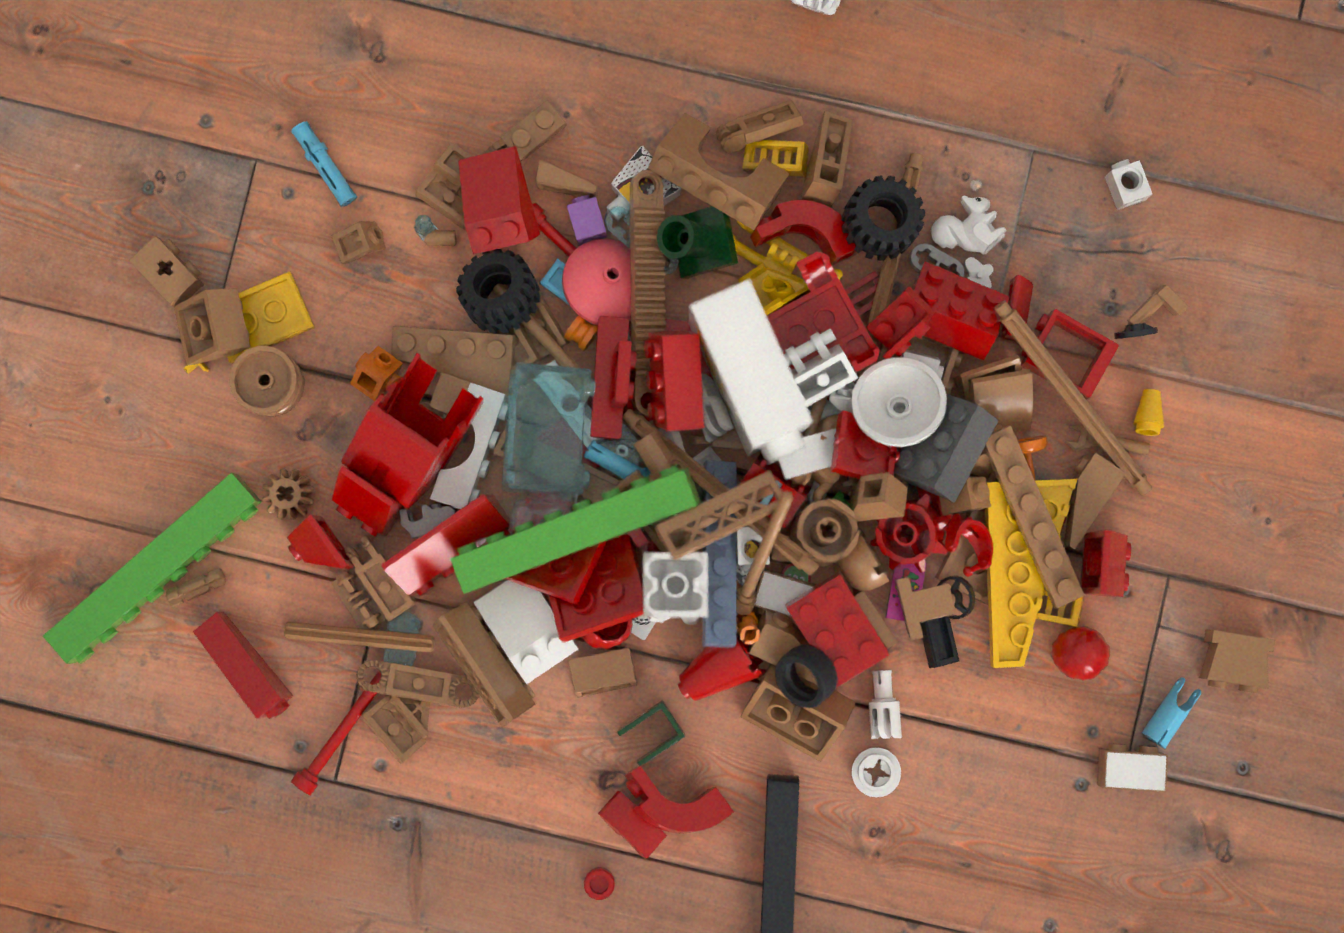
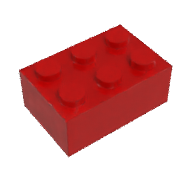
[912,261,1010,361]
[644,330,704,431]
[785,572,890,688]

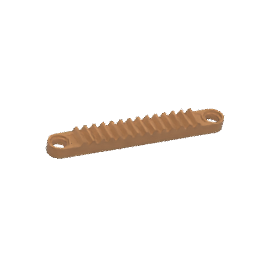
[630,170,666,417]

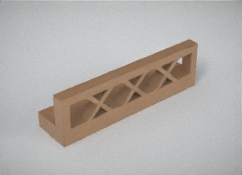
[656,471,782,561]

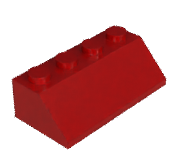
[381,494,514,596]

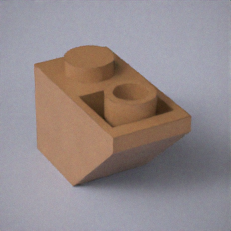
[849,473,908,521]

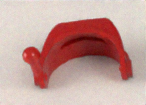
[945,514,993,577]

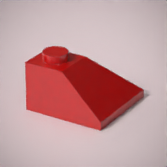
[287,514,355,569]

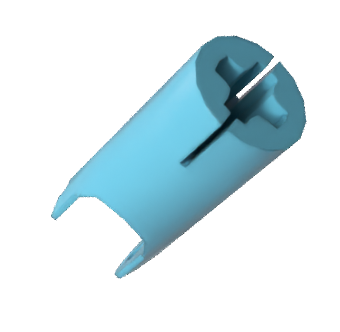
[1141,677,1201,749]

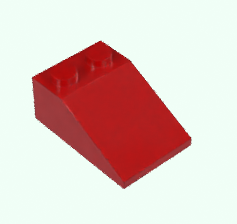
[458,146,540,254]
[331,466,406,537]
[1080,530,1131,597]

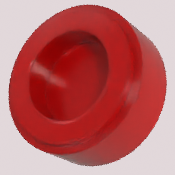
[584,867,615,900]

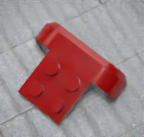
[766,252,880,373]

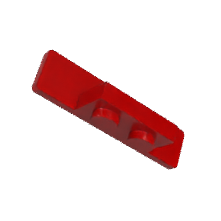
[590,316,636,440]

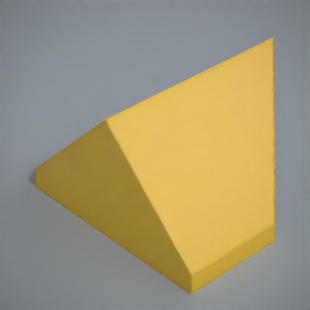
[738,263,809,316]

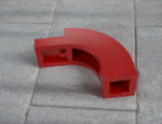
[750,200,857,265]
[624,766,734,834]

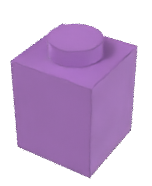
[567,195,607,246]

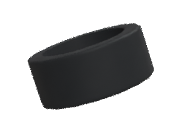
[775,644,838,708]

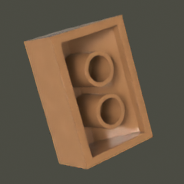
[740,663,856,762]

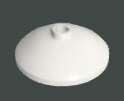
[852,357,946,446]

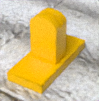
[183,362,210,374]

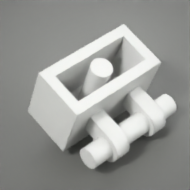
[783,329,858,407]

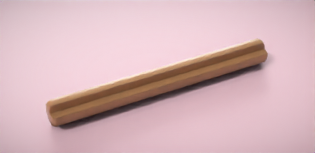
[284,622,435,652]

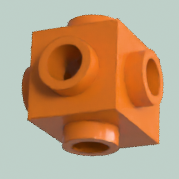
[350,346,403,401]

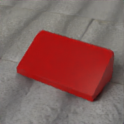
[1001,275,1033,341]

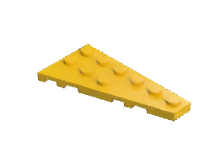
[985,479,1078,668]

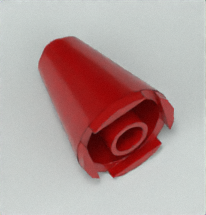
[678,632,766,701]

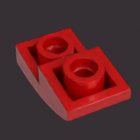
[598,791,667,859]

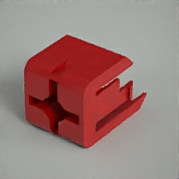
[341,352,484,509]

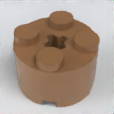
[790,499,859,566]

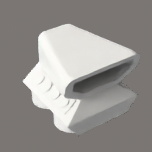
[643,552,708,617]

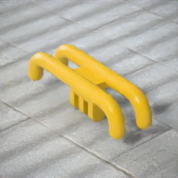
[733,220,843,295]

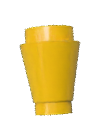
[1133,389,1164,436]

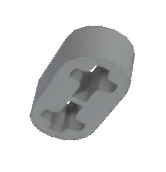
[909,243,964,277]

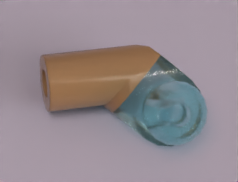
[414,215,456,246]

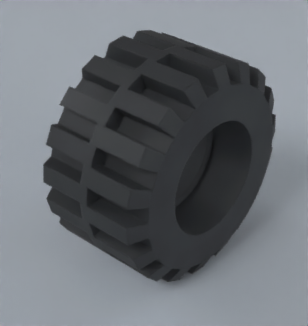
[841,175,925,261]
[456,249,541,334]

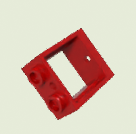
[1020,309,1119,400]

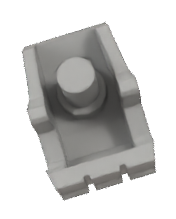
[399,503,457,539]

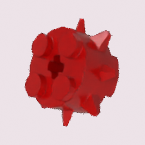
[870,493,950,573]

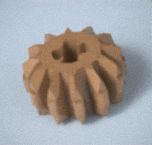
[262,468,315,520]

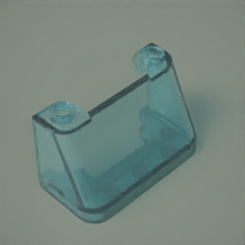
[502,362,596,495]

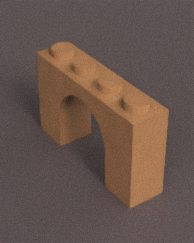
[648,113,790,230]

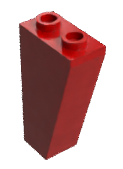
[193,611,293,719]

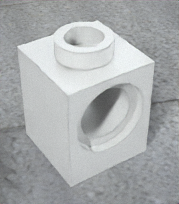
[1105,159,1152,210]
[736,527,770,571]

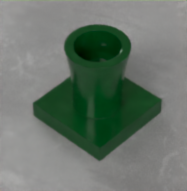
[657,206,738,279]

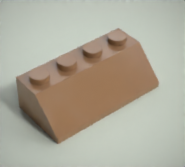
[433,602,535,728]

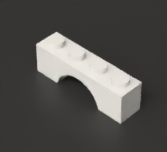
[430,383,510,509]

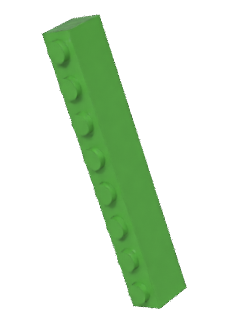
[450,465,701,594]
[43,473,262,664]

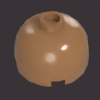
[833,528,891,591]

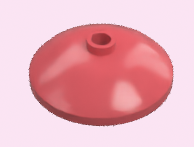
[562,239,631,325]

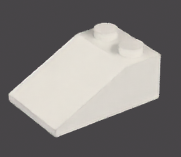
[473,580,578,684]

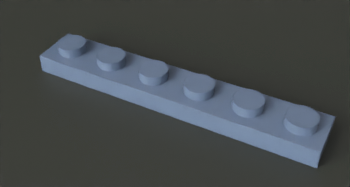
[702,460,736,648]

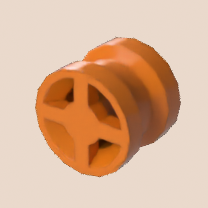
[564,315,598,352]

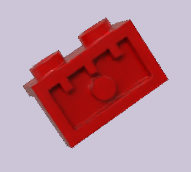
[865,286,936,359]

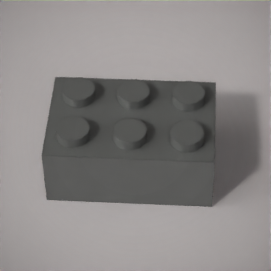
[894,393,999,503]

